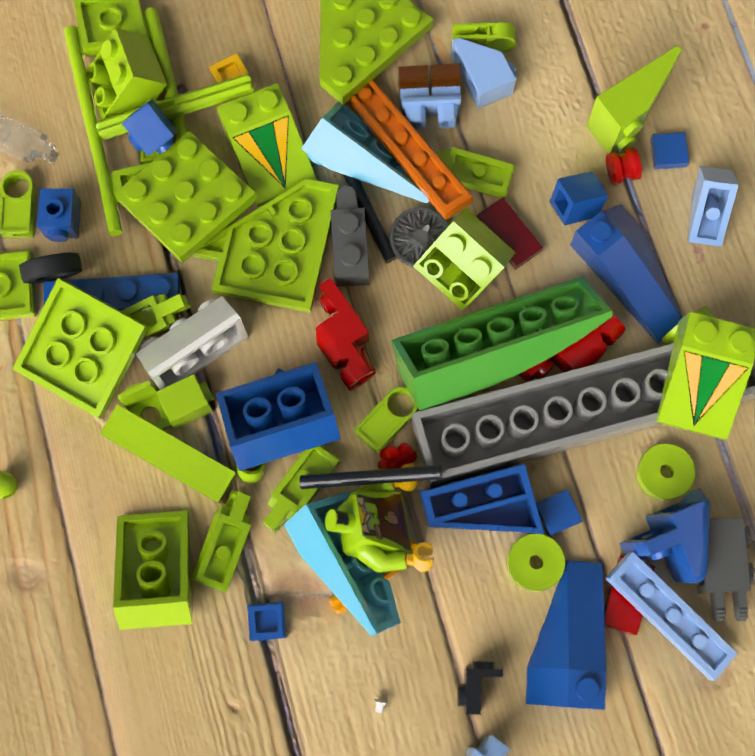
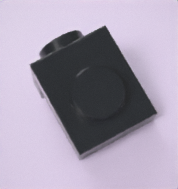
[457,661,503,715]

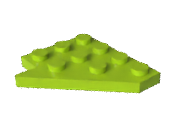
[319,0,433,105]
[192,179,339,313]

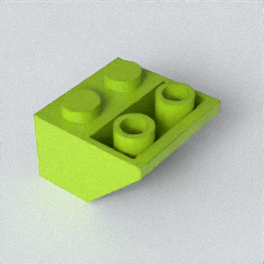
[86,28,167,120]
[413,207,516,311]

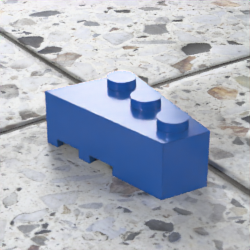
[418,464,544,534]

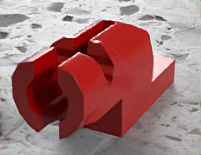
[315,277,376,391]
[518,314,626,383]

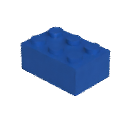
[216,362,341,471]

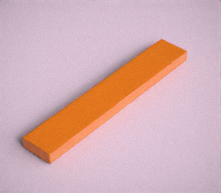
[347,80,473,220]

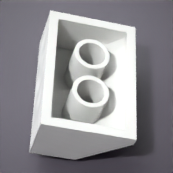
[136,296,248,390]

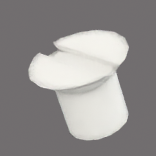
[374,699,388,713]

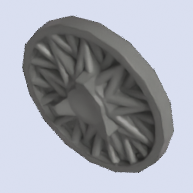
[389,207,448,268]

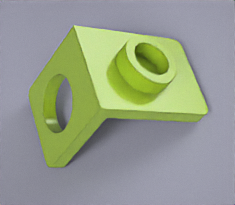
[117,381,172,430]

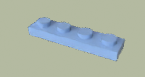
[605,552,738,681]

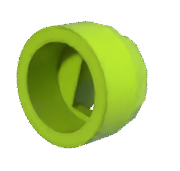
[237,463,265,483]
[0,470,18,499]

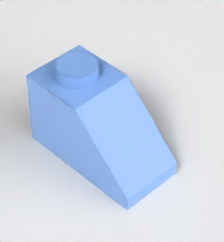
[451,38,518,109]
[688,166,738,247]

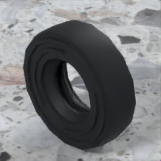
[19,252,82,284]

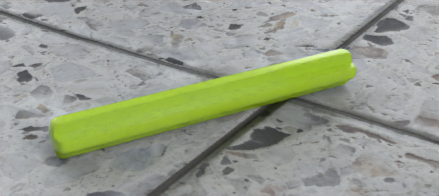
[96,74,254,139]

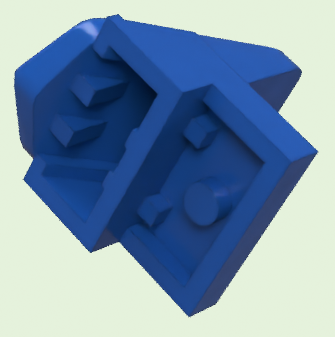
[620,488,710,584]

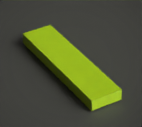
[100,404,237,503]

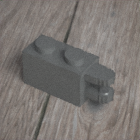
[331,185,369,287]
[697,518,755,622]

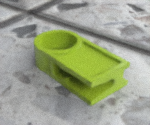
[451,22,517,52]
[0,170,37,238]
[354,387,418,455]

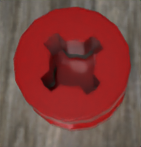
[605,147,642,185]

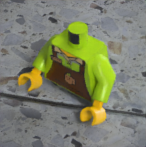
[325,464,434,572]

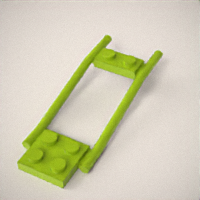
[64,0,188,237]

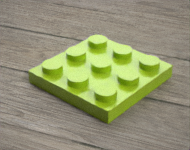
[114,131,257,264]
[12,278,149,418]

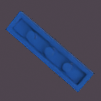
[44,273,180,311]

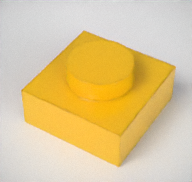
[208,53,249,83]

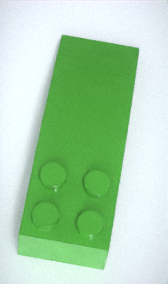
[391,277,613,411]

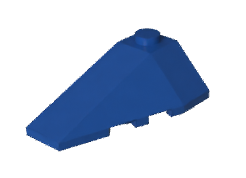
[570,204,683,344]
[525,561,606,710]

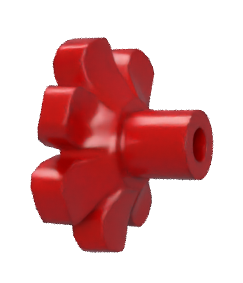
[378,442,417,469]

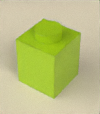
[156,374,214,429]

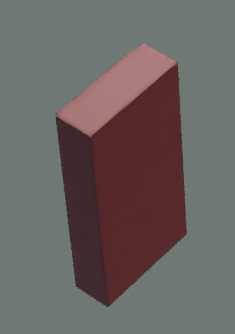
[476,197,543,270]

